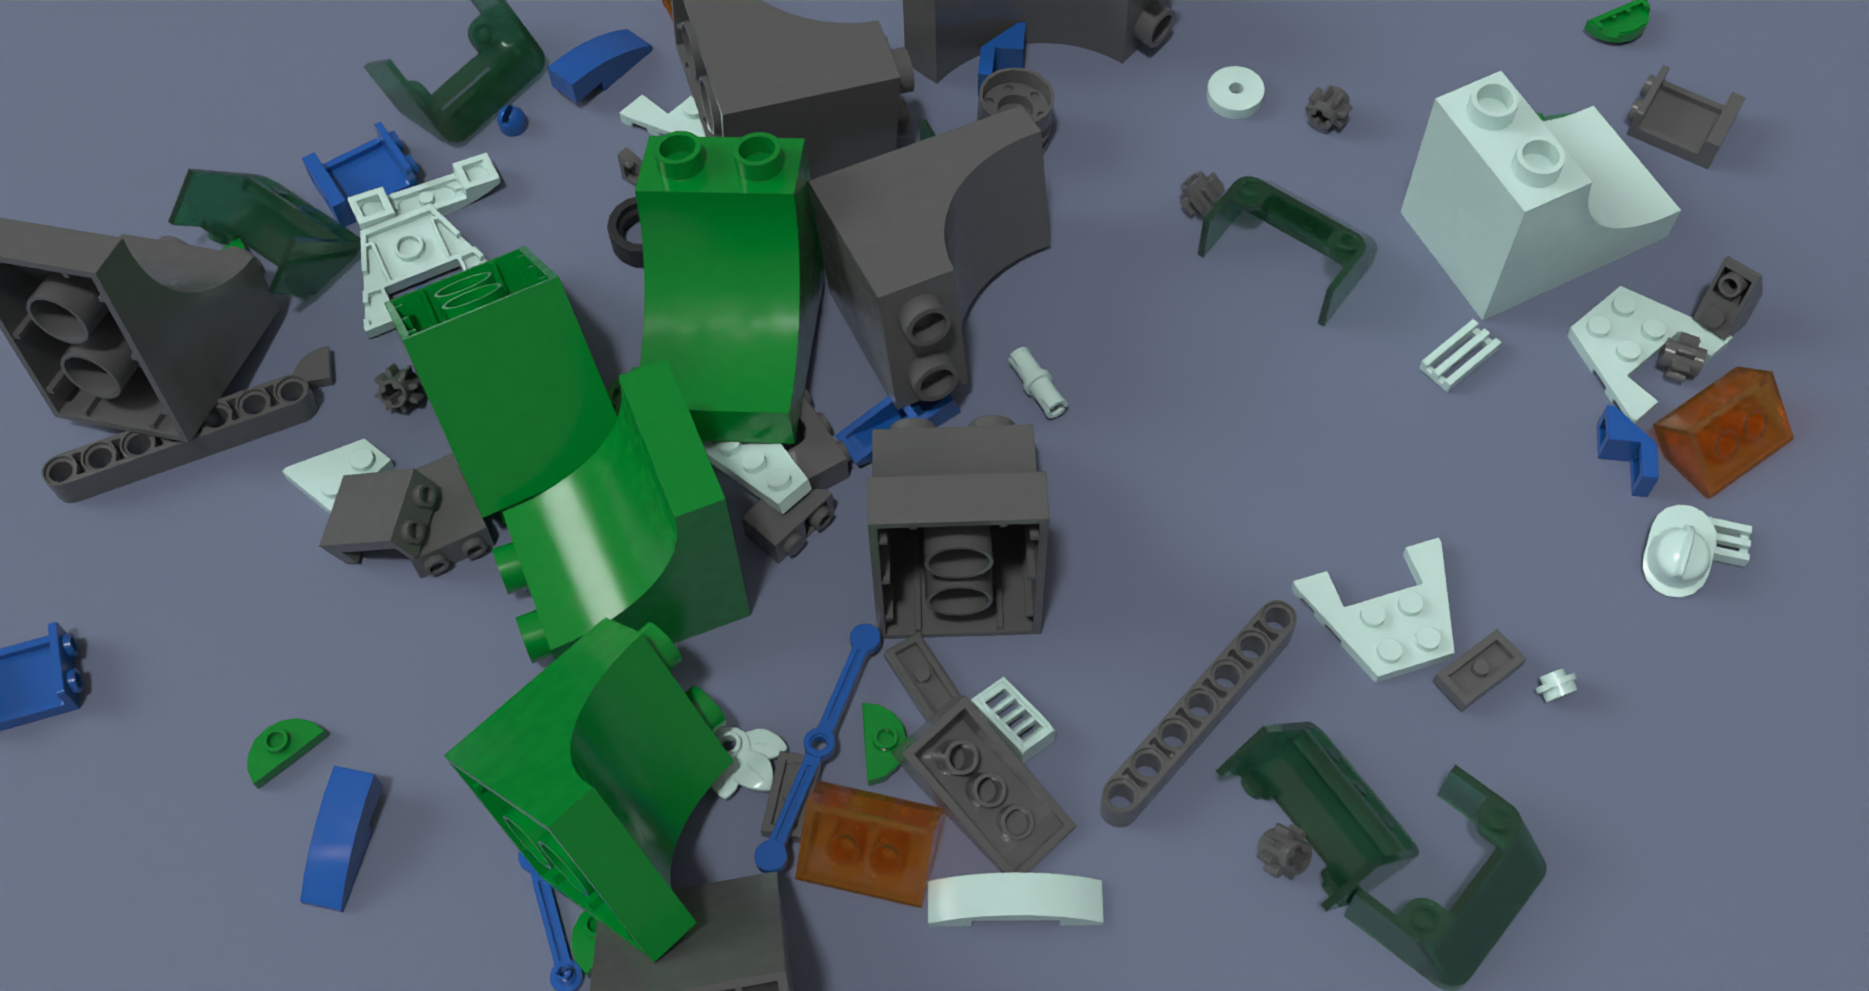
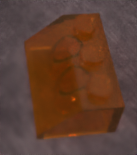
[1653,366,1794,498]
[795,780,944,908]

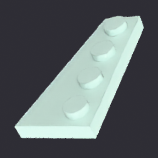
[702,441,812,514]

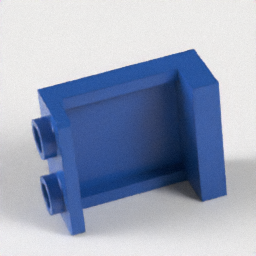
[301,121,420,229]
[0,621,83,731]

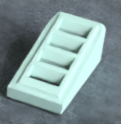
[971,676,1056,764]

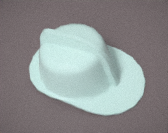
[1642,505,1717,598]

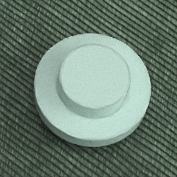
[1535,668,1578,703]

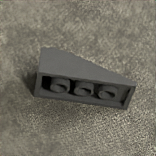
[891,696,1076,873]

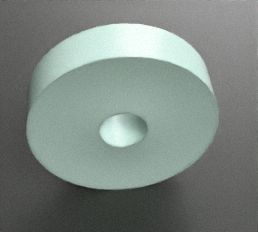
[1206,66,1265,119]

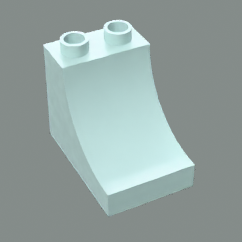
[1401,71,1681,321]

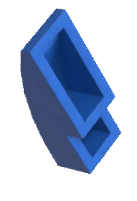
[547,29,653,103]
[835,394,960,466]
[300,765,383,912]

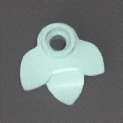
[711,727,788,800]

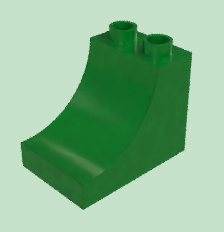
[635,131,825,444]
[384,246,617,523]
[492,359,751,664]
[443,617,734,963]

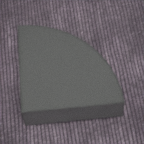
[617,147,642,187]
[293,346,333,388]

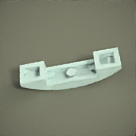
[347,152,501,229]
[928,872,1104,926]

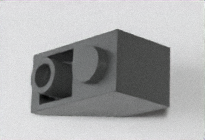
[1692,256,1763,339]
[741,489,834,564]

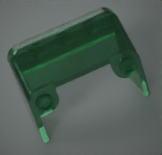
[363,0,545,143]
[168,168,361,298]
[1197,176,1377,327]
[1216,721,1419,912]
[1344,764,1547,991]

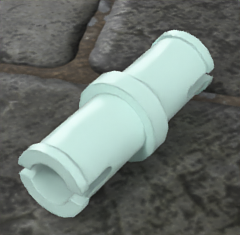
[1008,347,1068,418]

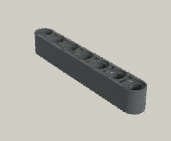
[42,374,319,503]
[1100,600,1297,828]

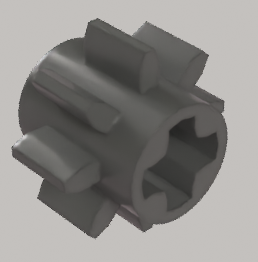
[1305,85,1353,131]
[1179,171,1225,217]
[1658,332,1707,382]
[374,363,424,413]
[1257,822,1313,880]

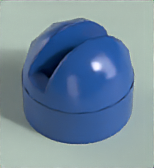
[497,105,528,137]

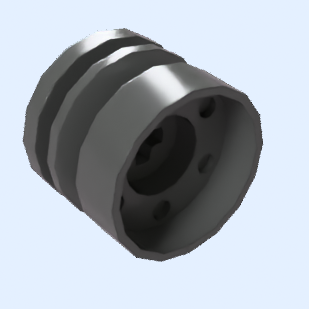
[977,67,1055,153]

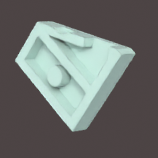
[282,439,394,514]

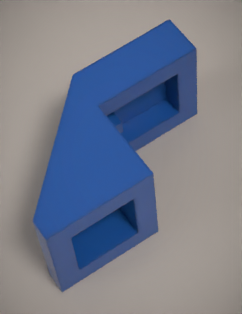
[978,22,1026,97]
[1596,405,1659,497]

